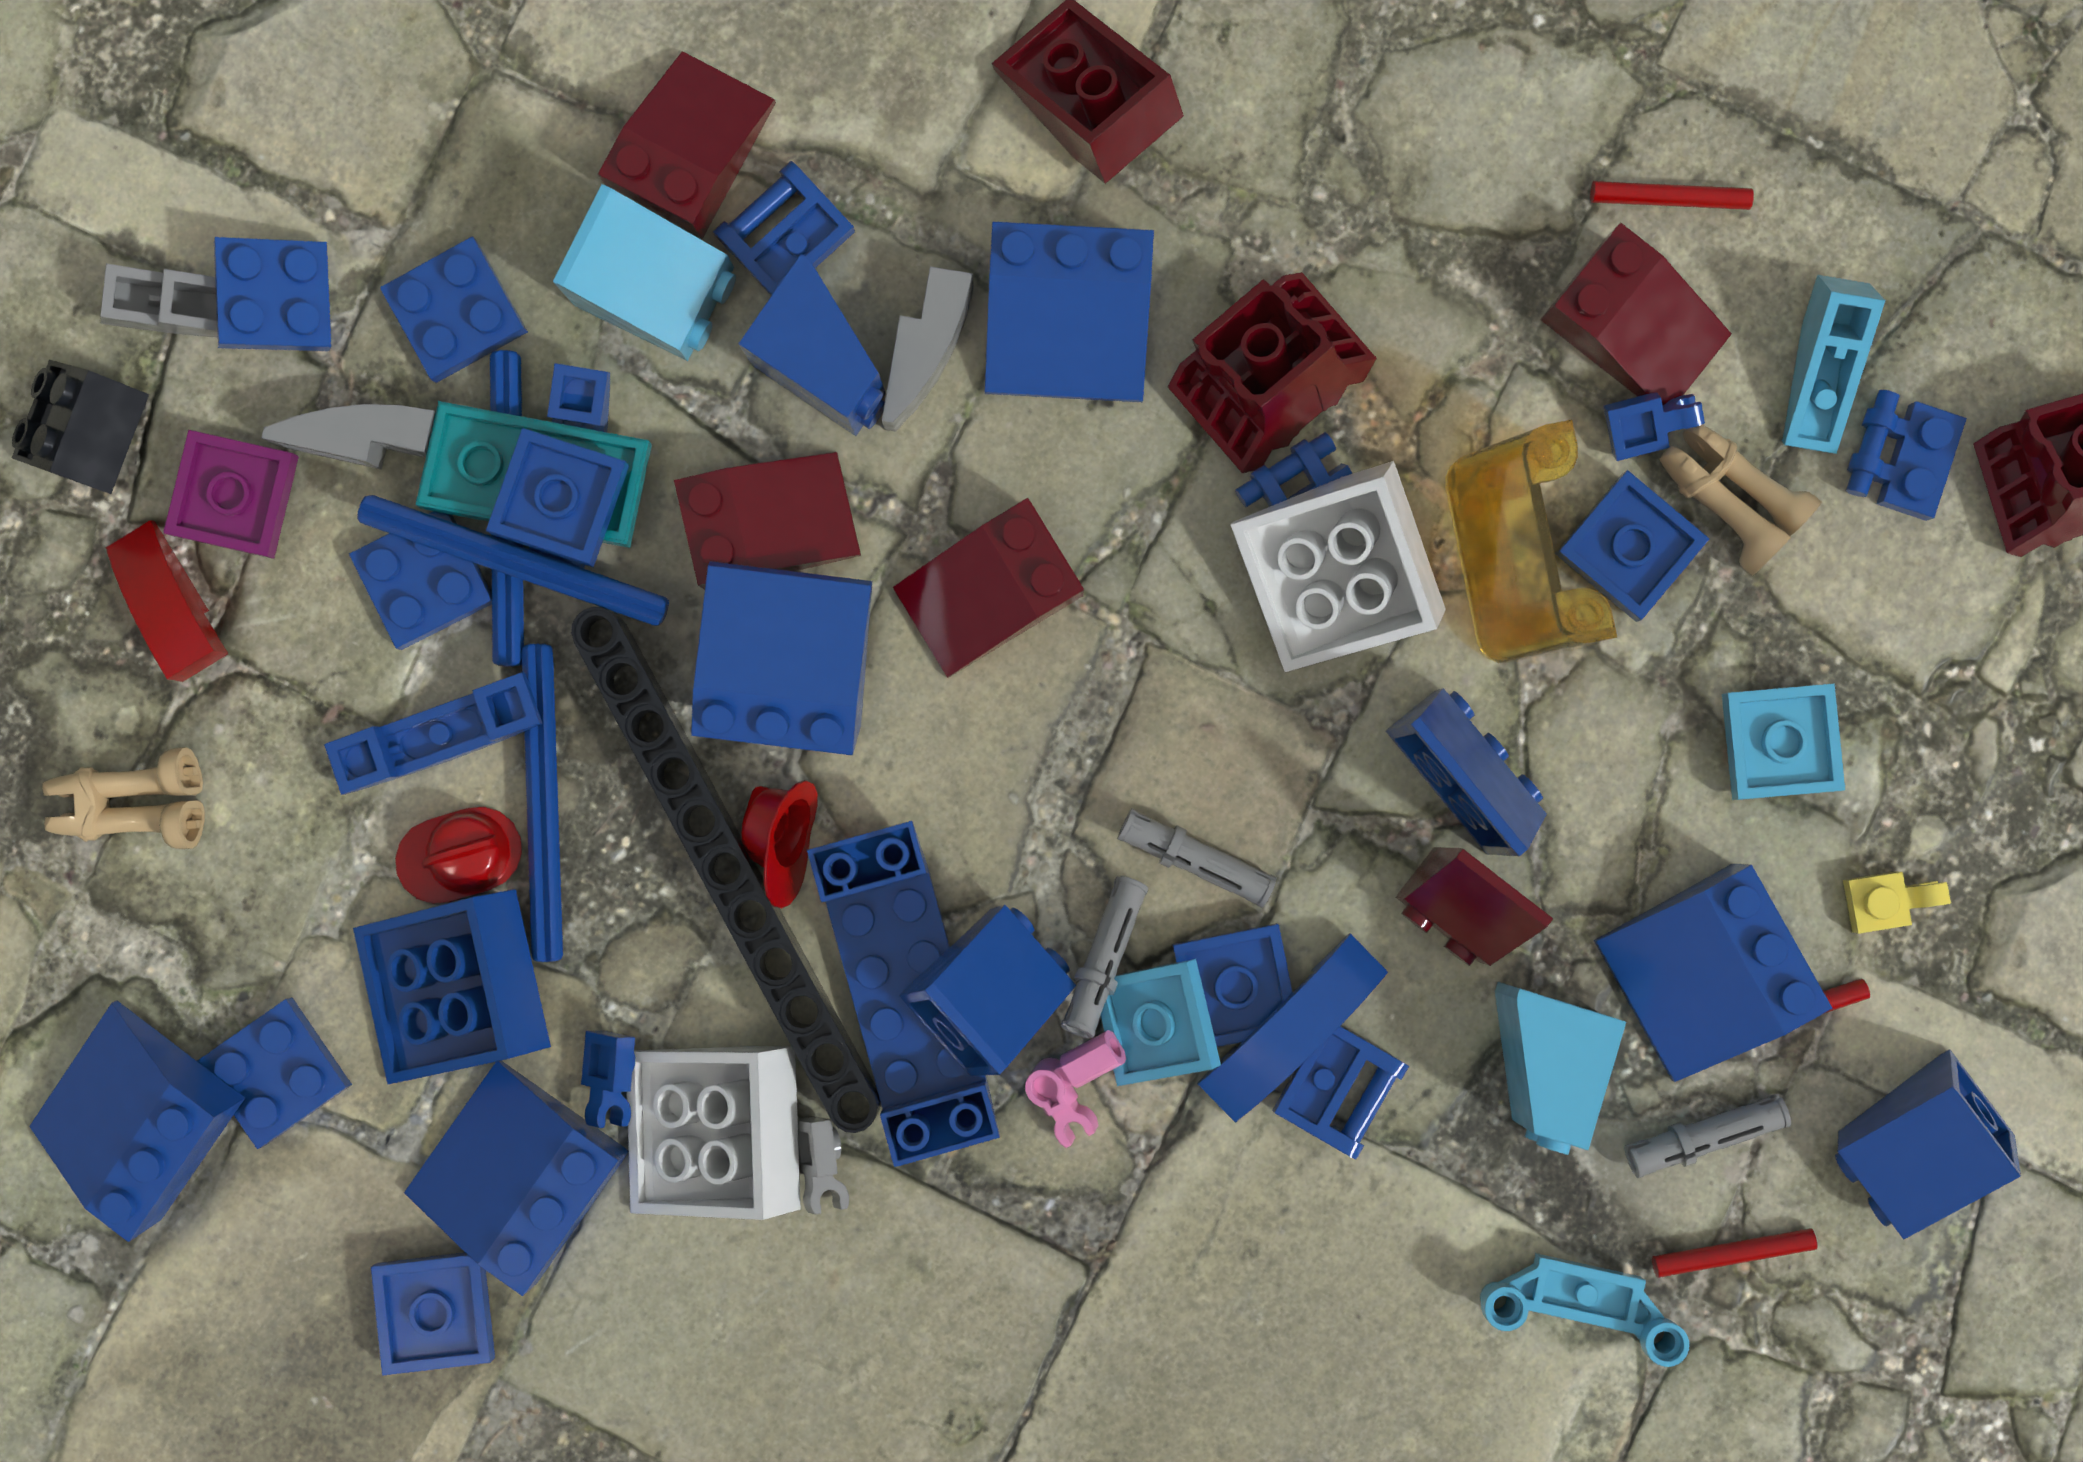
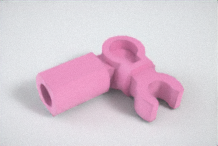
[1025,1030,1126,1148]

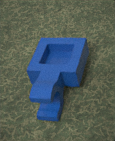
[1603,392,1705,461]
[581,1030,635,1128]

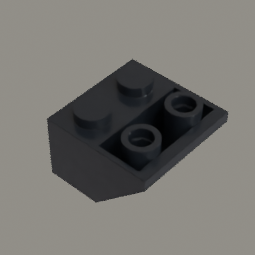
[12,360,149,494]

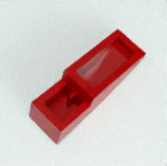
[105,520,228,682]

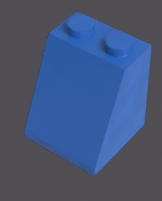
[738,254,886,436]
[899,905,1077,1076]
[1835,1049,2021,1240]

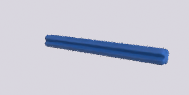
[490,350,524,667]
[357,495,669,626]
[522,644,563,962]

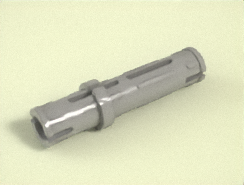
[1117,808,1277,908]
[1061,876,1148,1038]
[1624,1094,1791,1178]

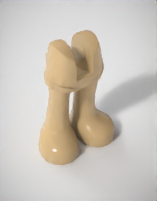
[1659,425,1822,576]
[42,747,205,849]

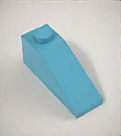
[1782,275,1886,454]

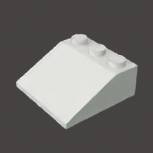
[1231,461,1446,672]
[627,1046,801,1220]

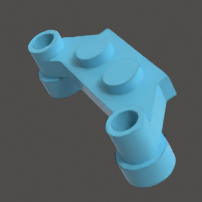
[1480,1253,1689,1367]

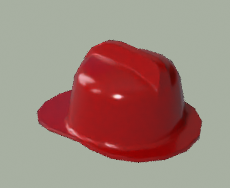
[741,780,818,909]
[395,807,522,904]

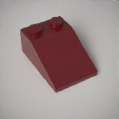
[991,0,1184,184]
[598,51,776,240]
[1540,222,1732,406]
[674,452,861,590]
[893,498,1084,678]
[1395,847,1553,966]

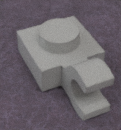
[798,1116,849,1215]

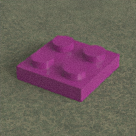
[163,430,299,559]

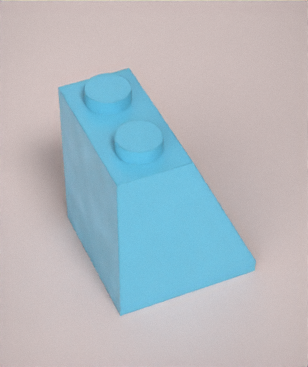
[553,184,736,361]
[1495,982,1626,1155]

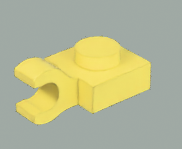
[1843,871,1951,934]

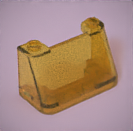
[1445,420,1617,663]

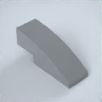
[100,263,217,338]
[882,266,974,432]
[261,404,436,470]

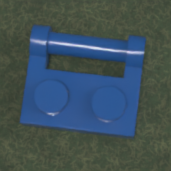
[713,161,855,296]
[1272,1026,1409,1160]

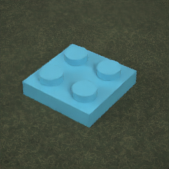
[1722,684,1845,800]
[1101,959,1221,1086]

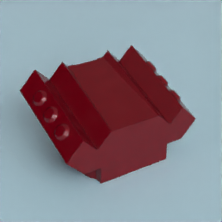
[1168,272,1377,473]
[1973,393,2083,557]

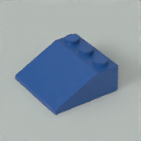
[985,222,1154,403]
[691,561,873,755]
[1386,688,1547,857]
[1594,863,1833,1082]
[353,889,551,1085]
[29,1001,245,1242]
[404,1061,629,1296]

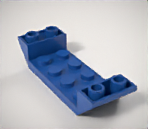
[807,821,1000,1167]

